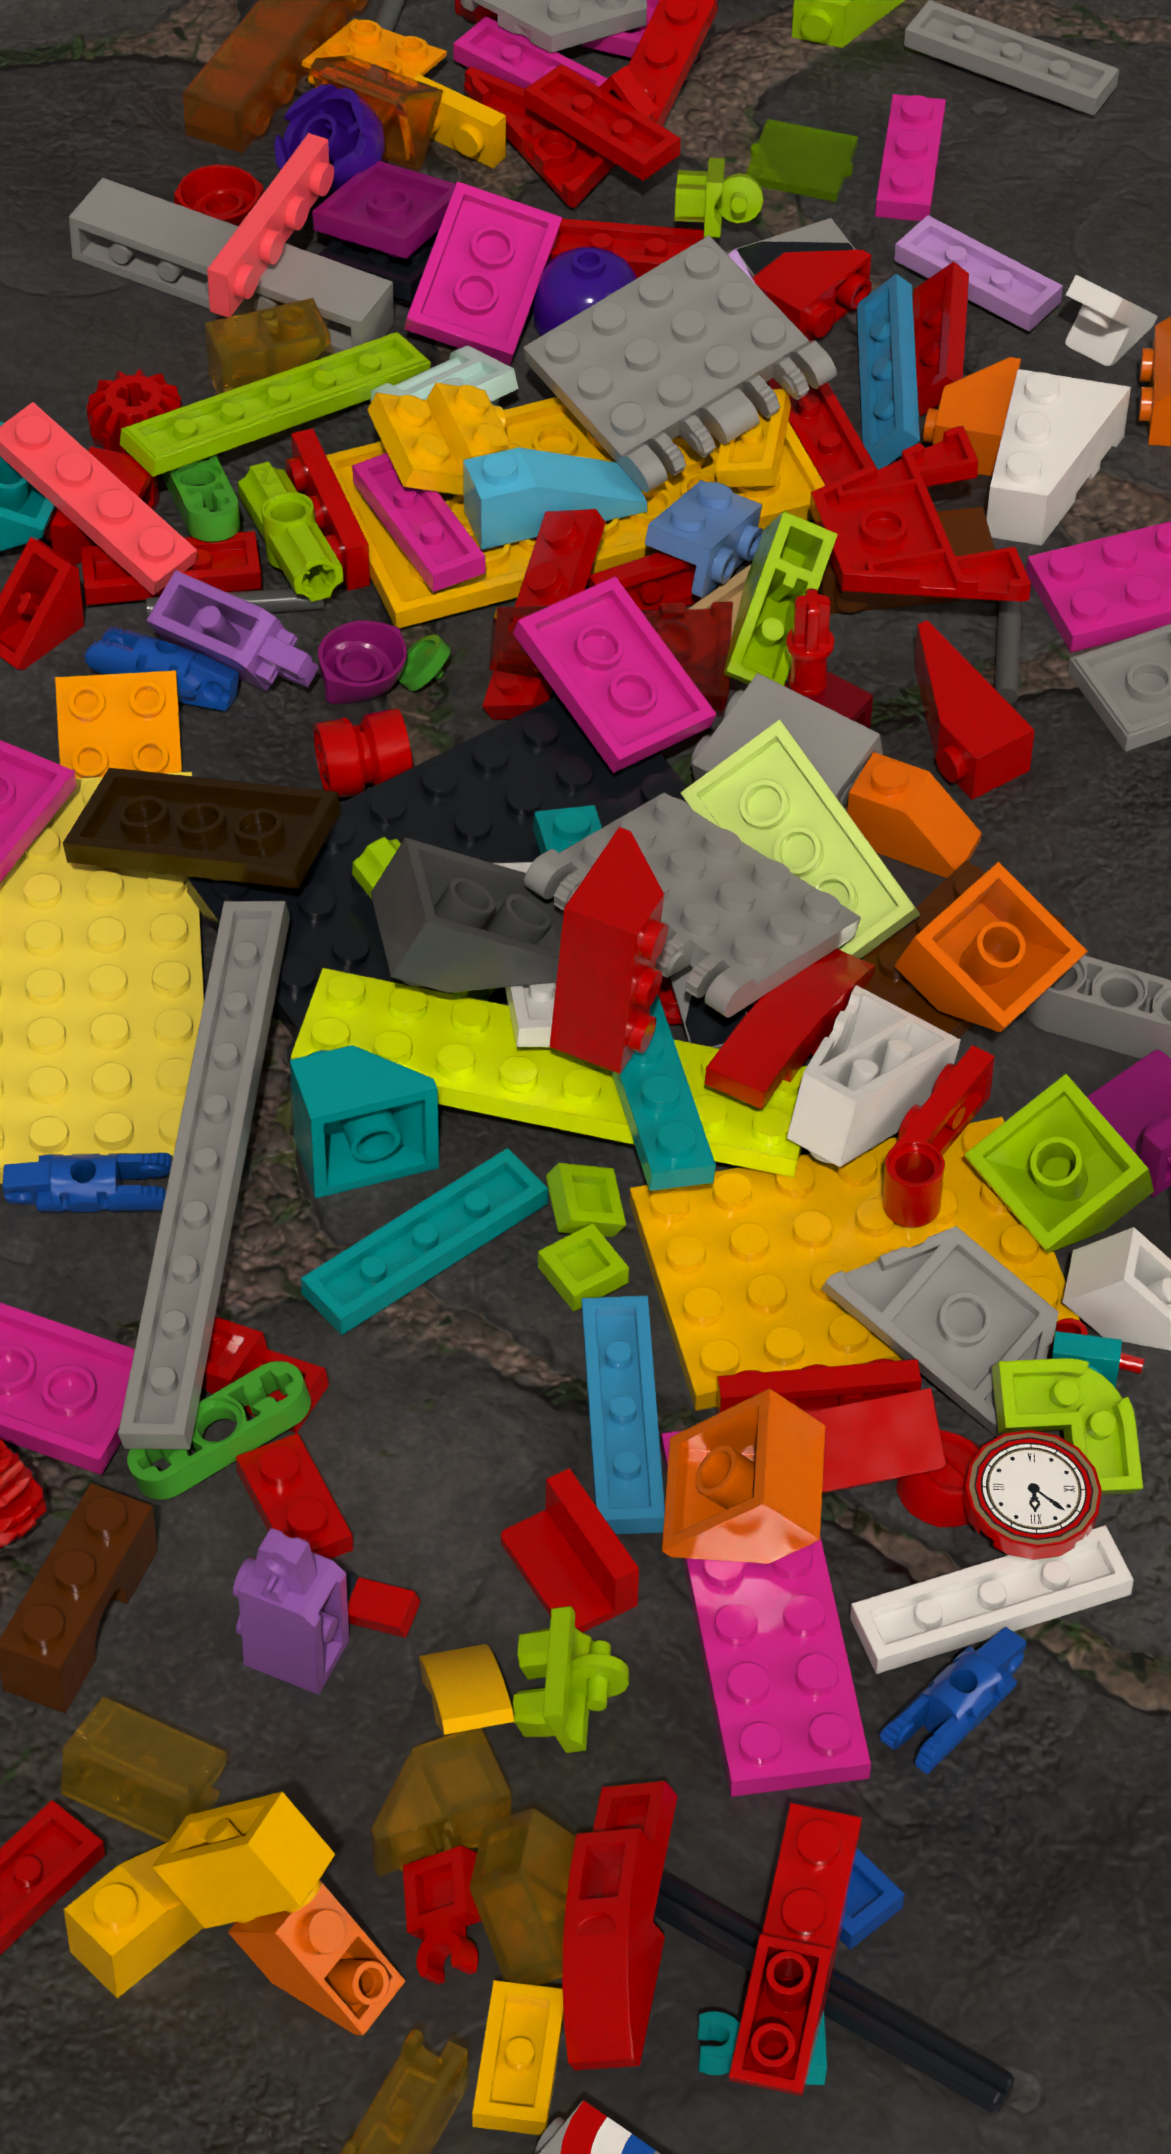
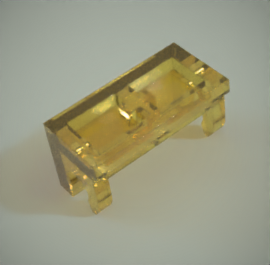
[61,1697,227,1843]
[339,2030,468,2154]

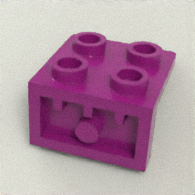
[1087,1050,1171,1198]

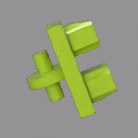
[674,158,763,237]
[513,1606,630,1753]

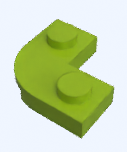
[992,1358,1143,1495]

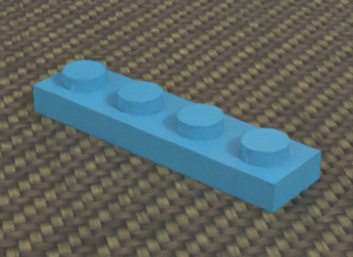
[857,274,920,470]
[581,1296,665,1535]

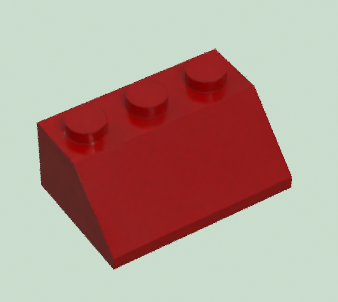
[549,827,668,1074]

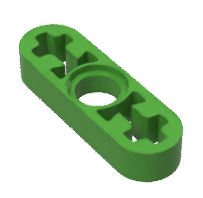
[161,455,240,542]
[127,1361,311,1500]

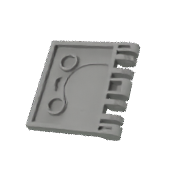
[523,235,837,493]
[524,792,861,1018]

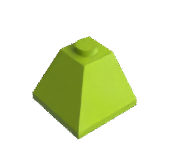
[964,1074,1154,1254]

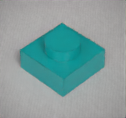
[1051,1331,1122,1388]

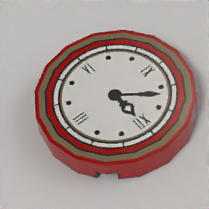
[963,1430,1102,1560]

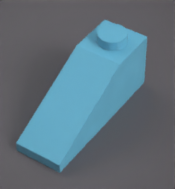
[463,447,648,550]

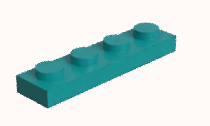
[301,1148,548,1336]

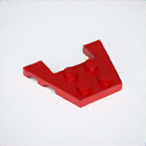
[810,426,1031,602]

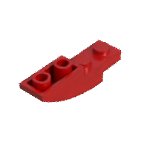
[562,1781,678,2071]
[729,1803,862,2097]

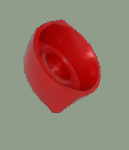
[174,164,264,226]
[896,1430,981,1527]

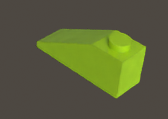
[723,511,838,686]

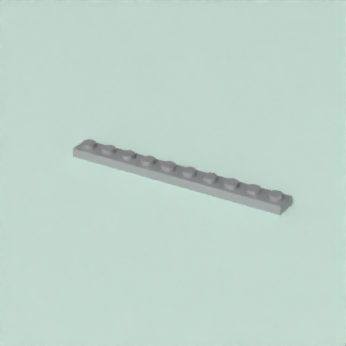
[118,901,290,1449]

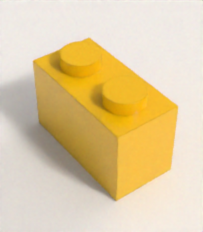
[152,1791,335,1929]

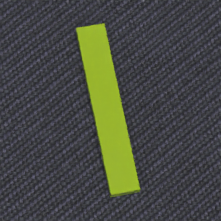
[120,332,431,477]

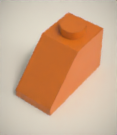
[923,357,1021,476]
[847,752,981,878]

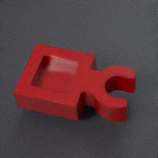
[402,1845,483,1985]

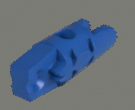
[83,627,239,711]
[2,1152,172,1212]
[879,1627,1027,1775]

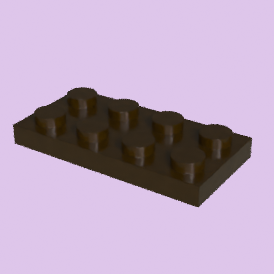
[63,768,341,888]

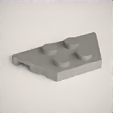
[461,0,647,53]
[822,1226,1059,1437]

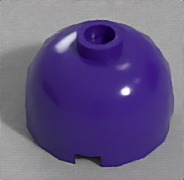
[274,84,386,198]
[533,247,638,337]

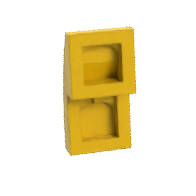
[419,1644,514,1735]

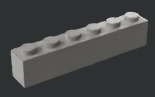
[69,178,394,354]

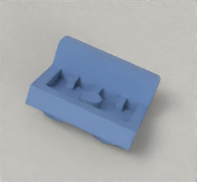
[645,480,763,598]

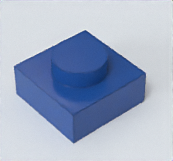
[840,1848,905,1950]

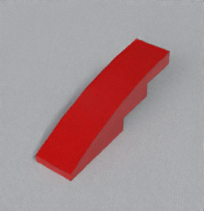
[705,949,875,1109]

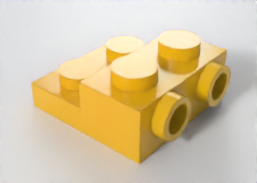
[367,383,522,495]

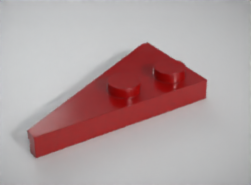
[464,66,615,208]

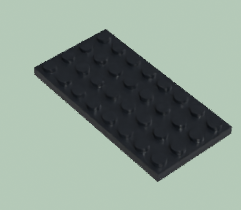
[187,696,689,1040]

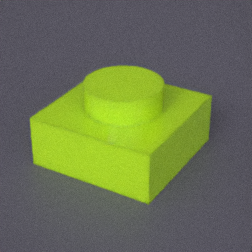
[546,1163,626,1237]
[538,1223,629,1312]

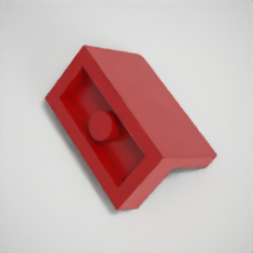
[806,1388,946,1494]
[501,1468,639,1633]

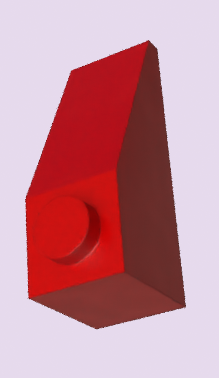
[914,620,1035,800]

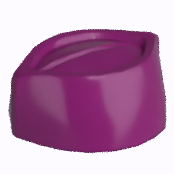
[318,620,407,704]

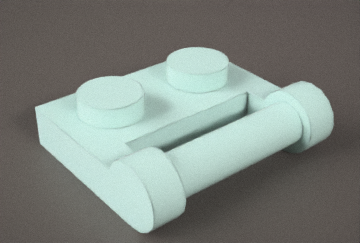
[370,345,519,405]

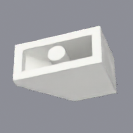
[1063,1227,1171,1351]

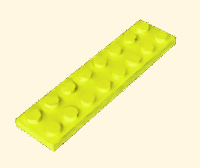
[291,968,807,1177]

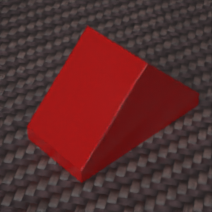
[0,537,84,670]

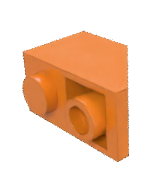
[228,1879,405,2036]

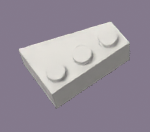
[987,369,1131,546]
[787,985,961,1167]

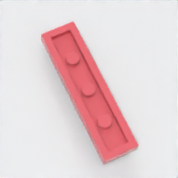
[207,133,334,318]
[0,402,197,595]

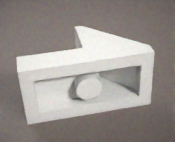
[1065,275,1158,366]

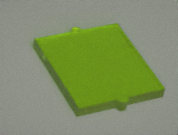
[745,119,858,202]

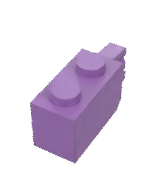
[146,570,319,691]
[233,1528,349,1695]

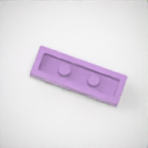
[894,215,1063,331]

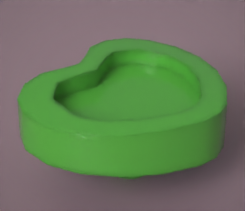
[399,634,451,691]

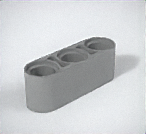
[1026,955,1171,1059]

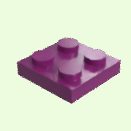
[312,161,456,259]

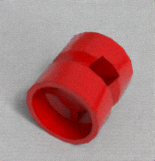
[313,708,413,798]

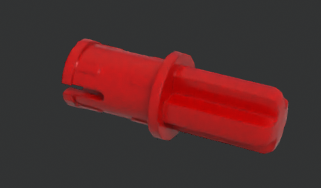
[786,588,835,696]

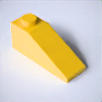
[64,1842,204,1999]

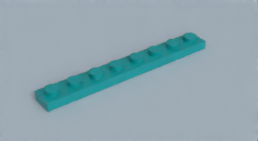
[533,805,716,1191]

